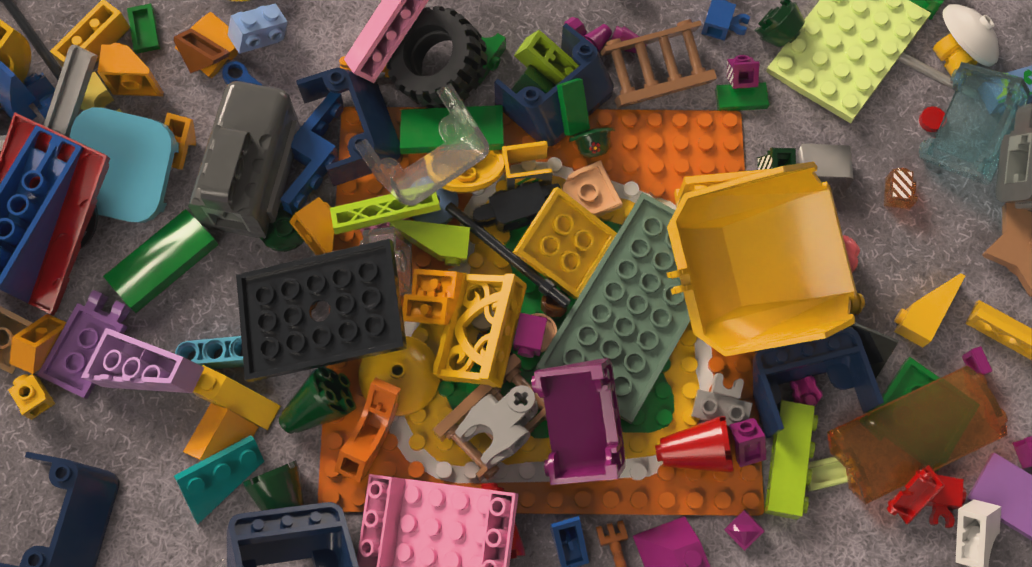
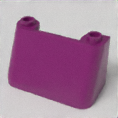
[531,358,626,485]

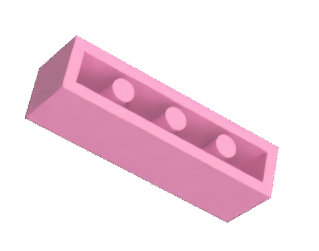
[344,0,429,83]

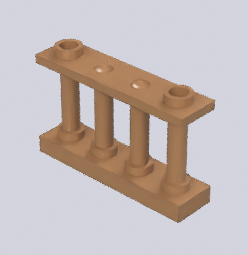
[601,19,717,109]
[433,353,547,482]

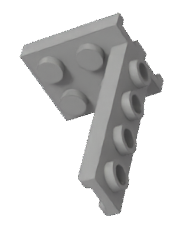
[0,45,98,151]

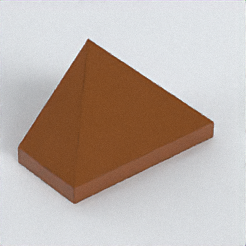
[174,28,230,73]

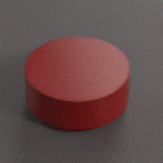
[919,106,947,132]

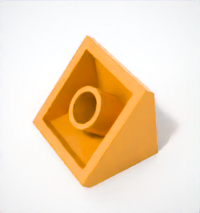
[183,403,259,461]

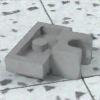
[691,373,753,426]

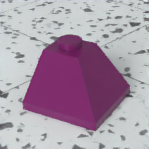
[633,516,710,567]

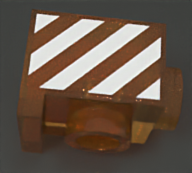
[884,168,918,210]

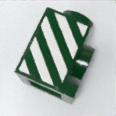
[757,147,796,170]

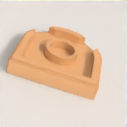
[562,160,623,217]

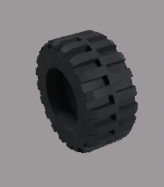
[386,6,488,108]

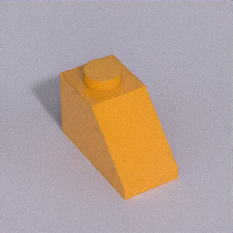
[289,197,334,256]
[9,314,67,374]

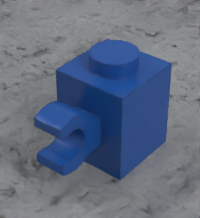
[701,0,750,41]

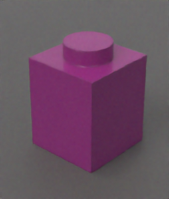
[513,313,547,358]

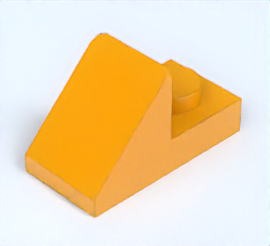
[164,112,196,170]

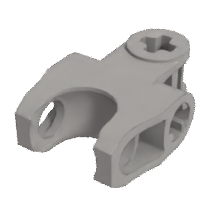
[455,385,538,469]

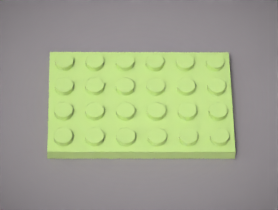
[766,0,931,123]

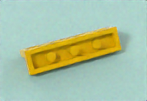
[965,300,1032,360]

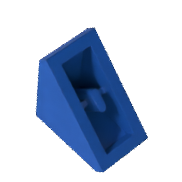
[550,516,589,567]

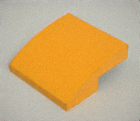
[174,12,238,78]
[402,269,463,325]

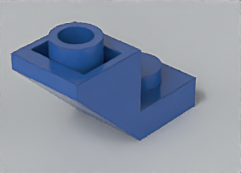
[23,72,55,119]

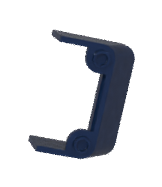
[494,23,614,146]
[296,68,403,187]
[753,327,884,438]
[0,452,119,567]
[227,502,359,567]

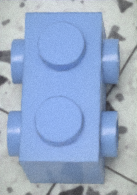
[227,3,288,54]

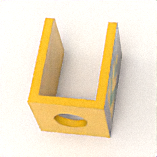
[502,141,553,191]

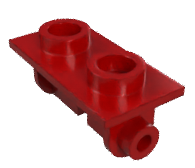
[887,465,945,525]

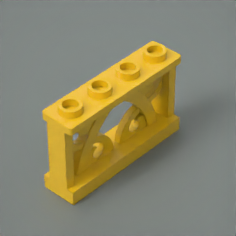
[433,273,527,388]

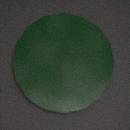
[260,203,304,252]

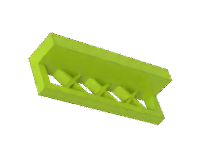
[330,184,441,234]

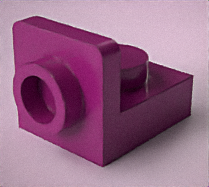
[729,418,767,467]

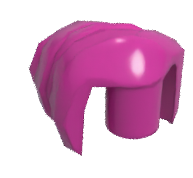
[790,375,823,406]

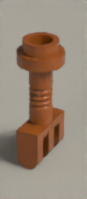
[595,520,628,567]

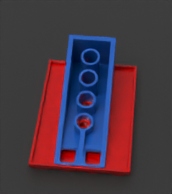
[0,112,110,316]

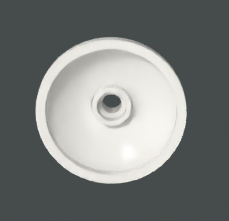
[943,4,999,67]

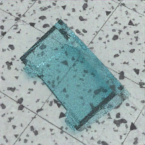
[919,62,1030,185]

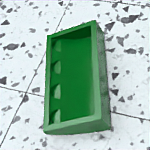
[103,209,218,313]

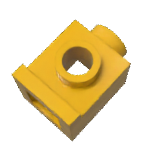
[8,374,56,420]

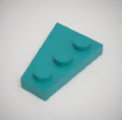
[174,435,264,525]

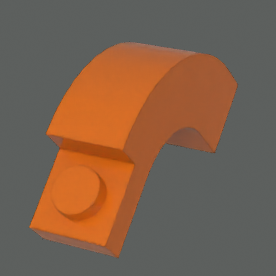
[334,378,401,483]

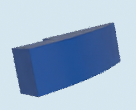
[0,61,37,120]

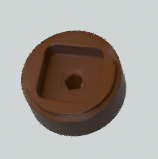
[541,295,568,317]

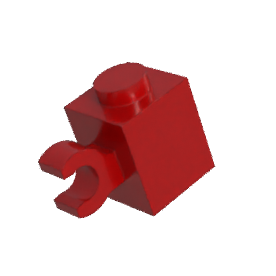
[926,475,967,528]

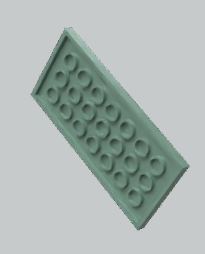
[536,192,690,424]

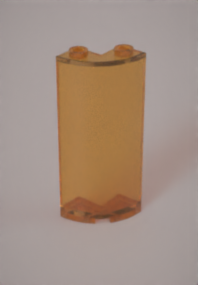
[827,365,1008,505]

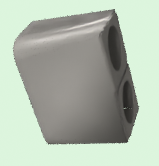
[796,144,854,189]

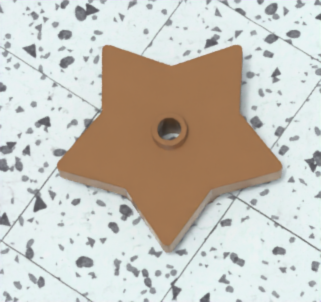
[982,203,1032,297]

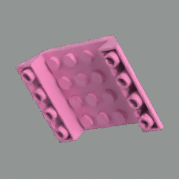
[357,474,518,567]

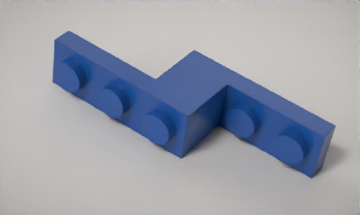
[280,92,344,215]

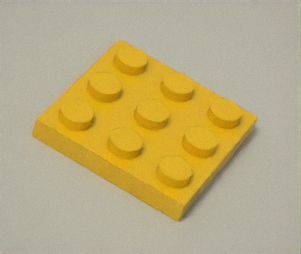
[512,187,617,299]

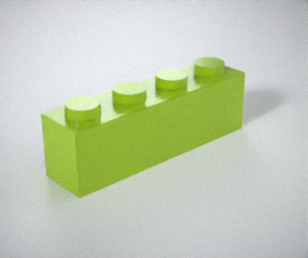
[764,400,818,520]

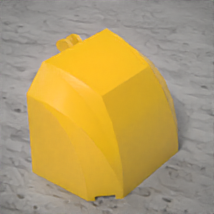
[667,162,857,356]

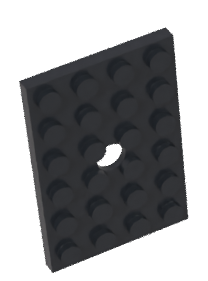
[236,238,407,382]

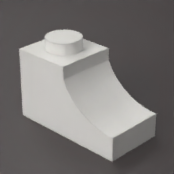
[956,499,1001,567]

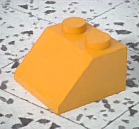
[97,43,164,97]

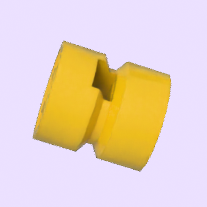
[933,33,979,78]

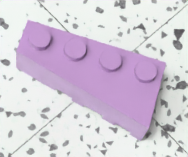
[81,328,204,393]

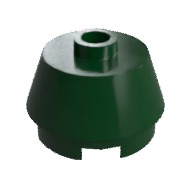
[754,0,805,48]

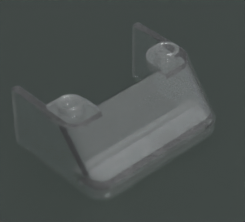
[355,83,489,206]

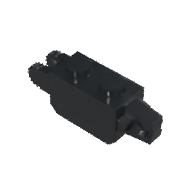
[472,182,561,233]

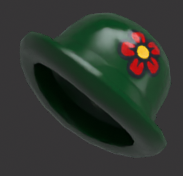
[569,128,615,158]

